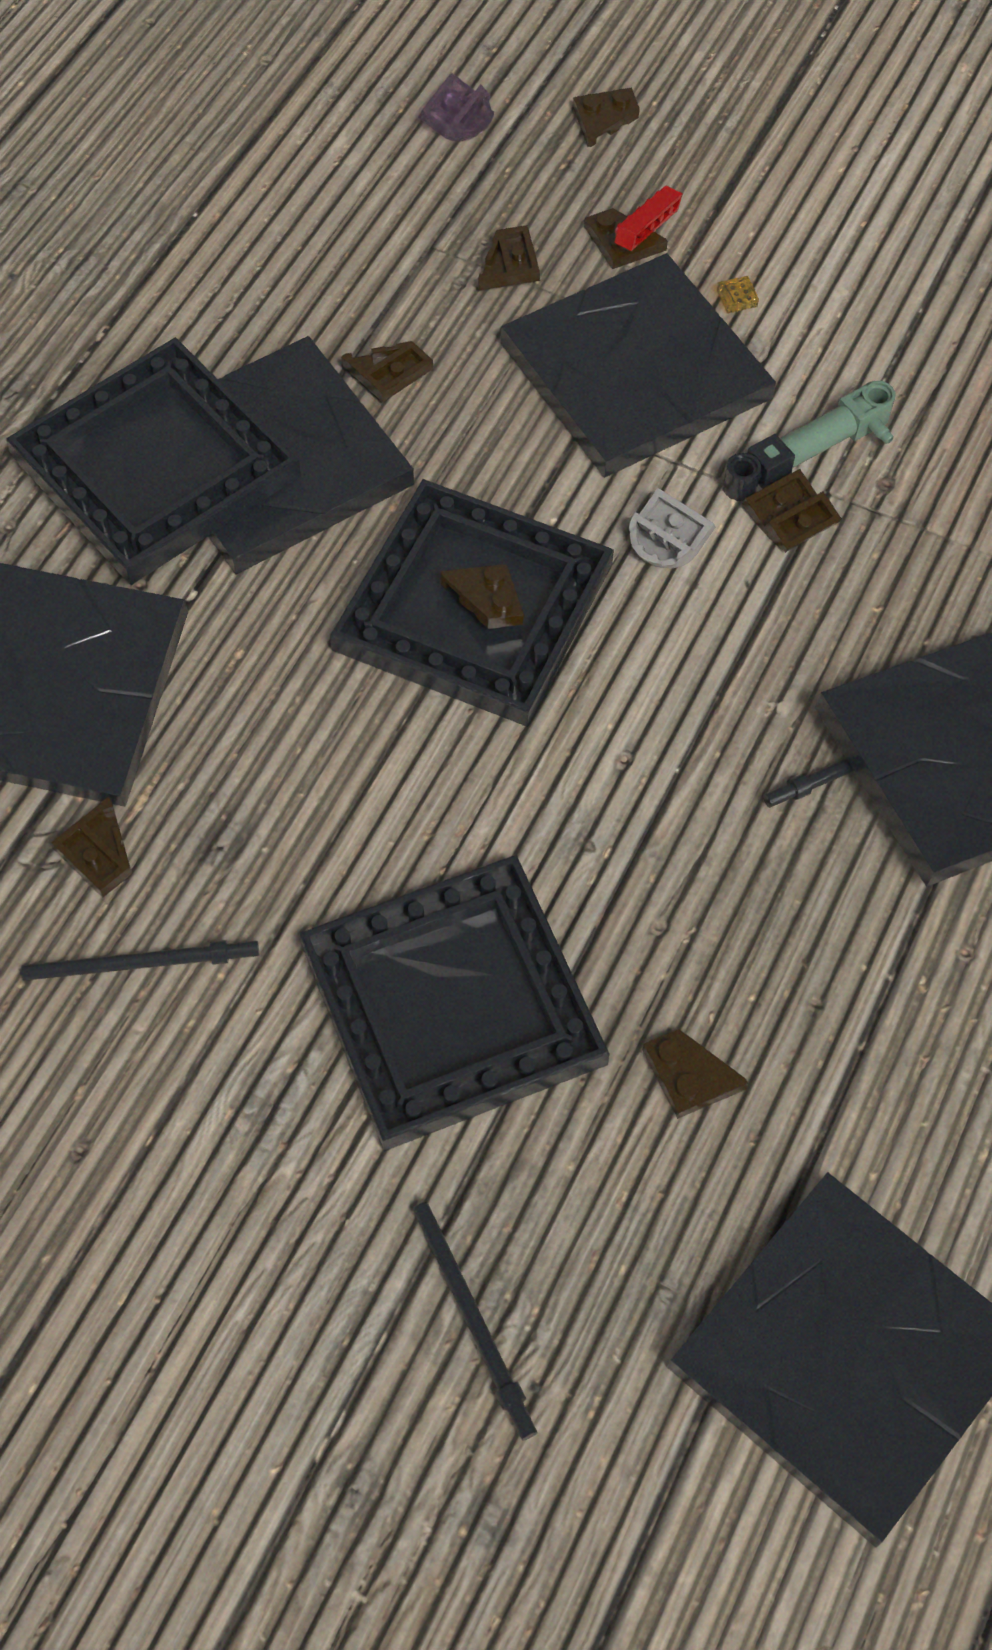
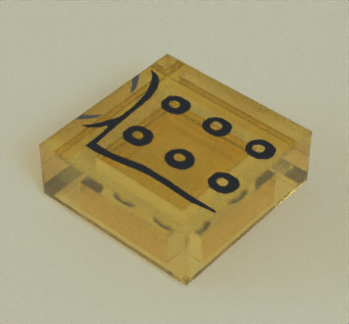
[717,276,759,313]

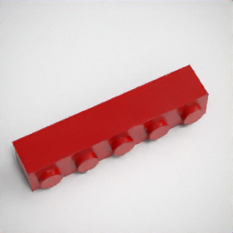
[614,185,683,251]

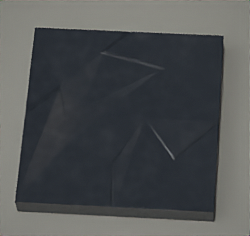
[501,253,776,478]
[208,336,414,575]
[6,337,301,585]
[330,479,614,727]
[0,563,188,807]
[815,633,992,887]
[299,855,610,1151]
[668,1172,992,1548]

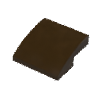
[742,469,842,553]

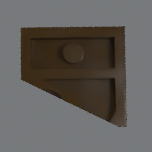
[573,87,640,147]
[584,208,668,269]
[478,225,540,291]
[341,341,433,402]
[440,564,524,629]
[51,797,132,898]
[642,1029,748,1119]

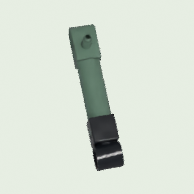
[723,381,896,501]

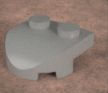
[629,488,716,568]

